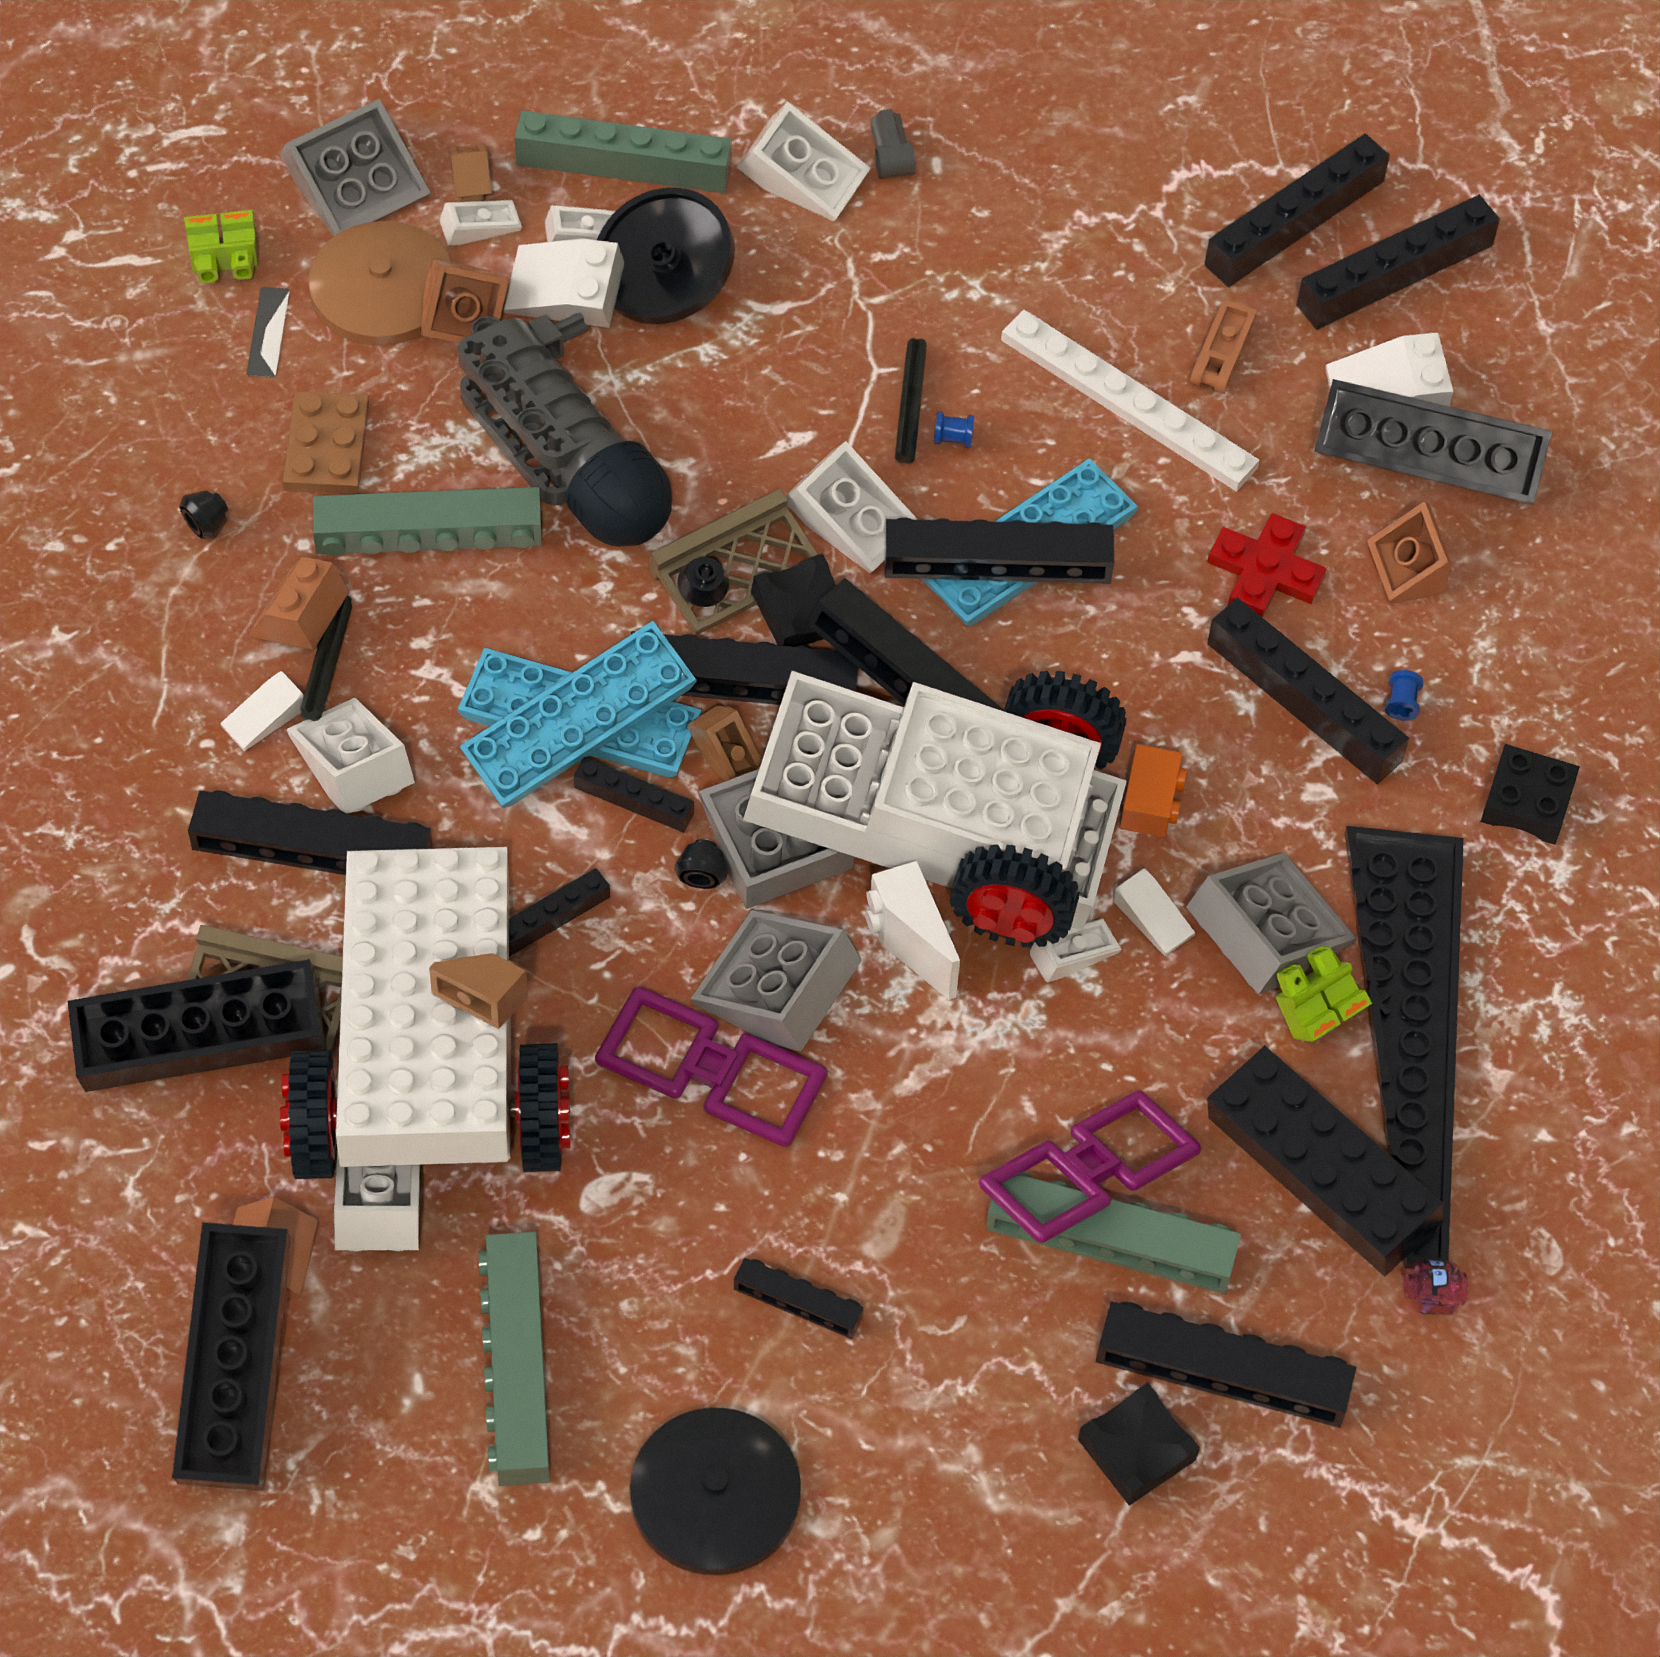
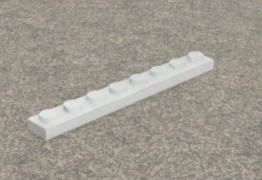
[1001,309,1260,492]

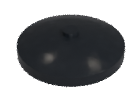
[597,187,735,324]
[630,1408,801,1575]

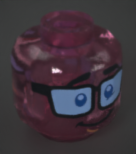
[1404,1260,1468,1315]

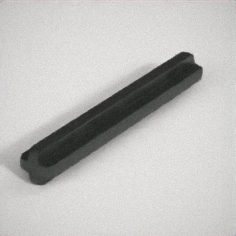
[895,338,927,464]
[300,595,352,721]

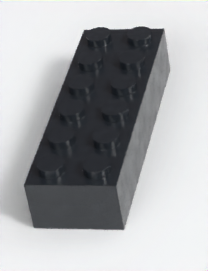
[1314,379,1552,504]
[67,959,327,1092]
[1207,1046,1443,1277]
[172,1222,292,1491]

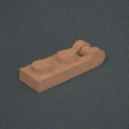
[1190,299,1257,394]

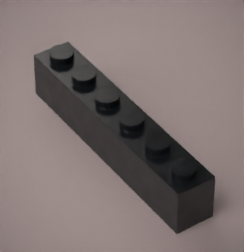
[1204,133,1390,288]
[1296,194,1500,330]
[885,518,1114,584]
[807,578,1004,711]
[1207,597,1409,785]
[631,631,859,705]
[188,790,433,875]
[1096,1301,1356,1428]

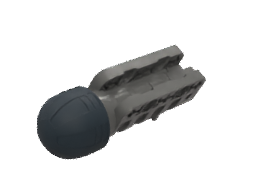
[458,313,672,547]

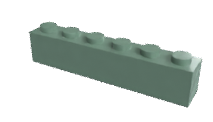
[514,110,732,194]
[313,487,542,556]
[986,1172,1241,1295]
[479,1232,550,1486]

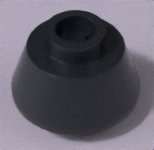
[179,490,228,540]
[677,557,729,607]
[674,839,727,889]

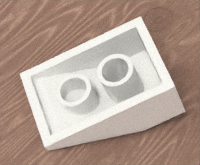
[737,102,871,221]
[503,238,625,328]
[1325,333,1453,407]
[785,441,918,573]
[287,697,415,814]
[865,861,960,1000]
[334,1148,420,1251]

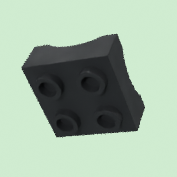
[751,553,836,647]
[1480,744,1580,845]
[1078,1382,1200,1506]

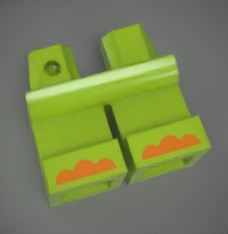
[184,210,258,284]
[1275,946,1372,1042]

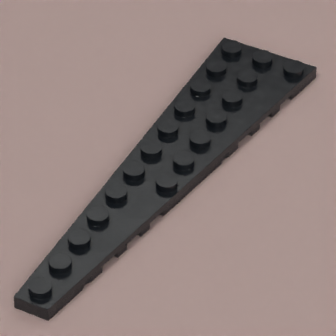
[1345,826,1464,1271]

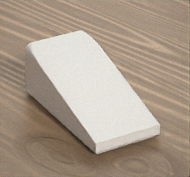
[440,200,522,246]
[545,205,615,242]
[220,671,304,751]
[1114,868,1195,956]
[1030,918,1122,983]

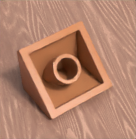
[1367,501,1452,603]
[233,1196,319,1299]

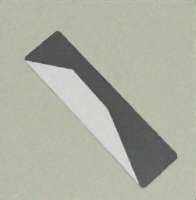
[247,287,289,377]

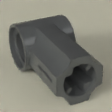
[871,109,916,178]

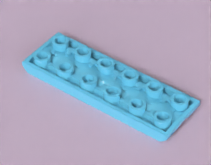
[922,458,1138,626]
[459,621,696,808]
[458,648,702,778]

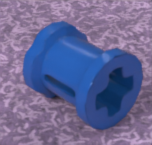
[934,411,975,448]
[1385,670,1424,721]

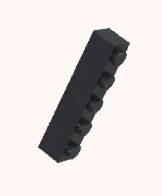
[574,757,694,833]
[509,868,610,957]
[734,1258,864,1339]

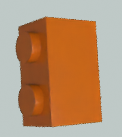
[1120,744,1187,838]

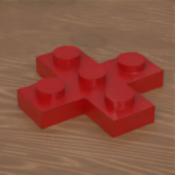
[1207,513,1327,618]

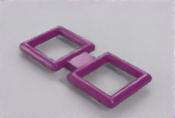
[595,986,828,1147]
[979,1090,1201,1243]

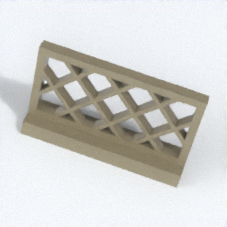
[648,489,818,636]
[187,925,343,1054]

